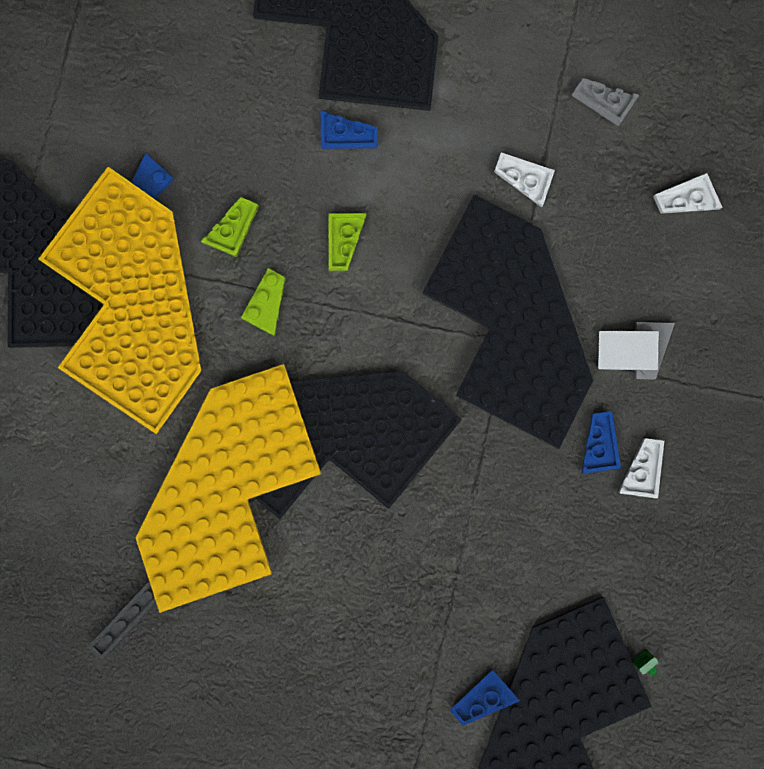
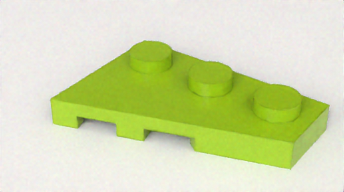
[201,197,259,257]
[329,213,366,271]
[241,268,286,336]

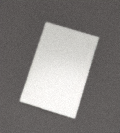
[598,331,659,370]

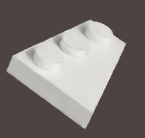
[494,153,555,207]
[653,173,722,214]
[618,438,664,498]

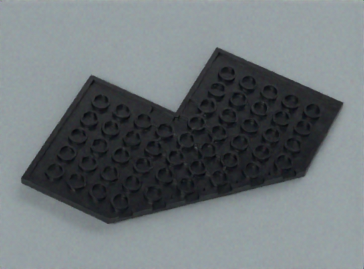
[253,0,439,111]
[0,159,104,348]
[422,195,593,449]
[253,371,462,520]
[478,596,652,769]

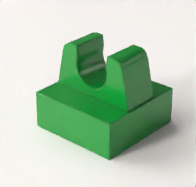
[632,649,659,677]

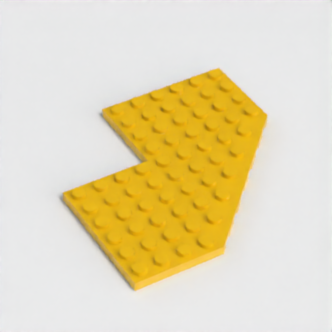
[39,167,201,434]
[136,364,321,613]

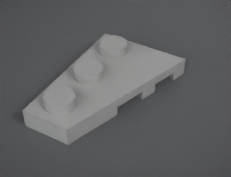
[572,78,639,126]
[634,322,675,380]

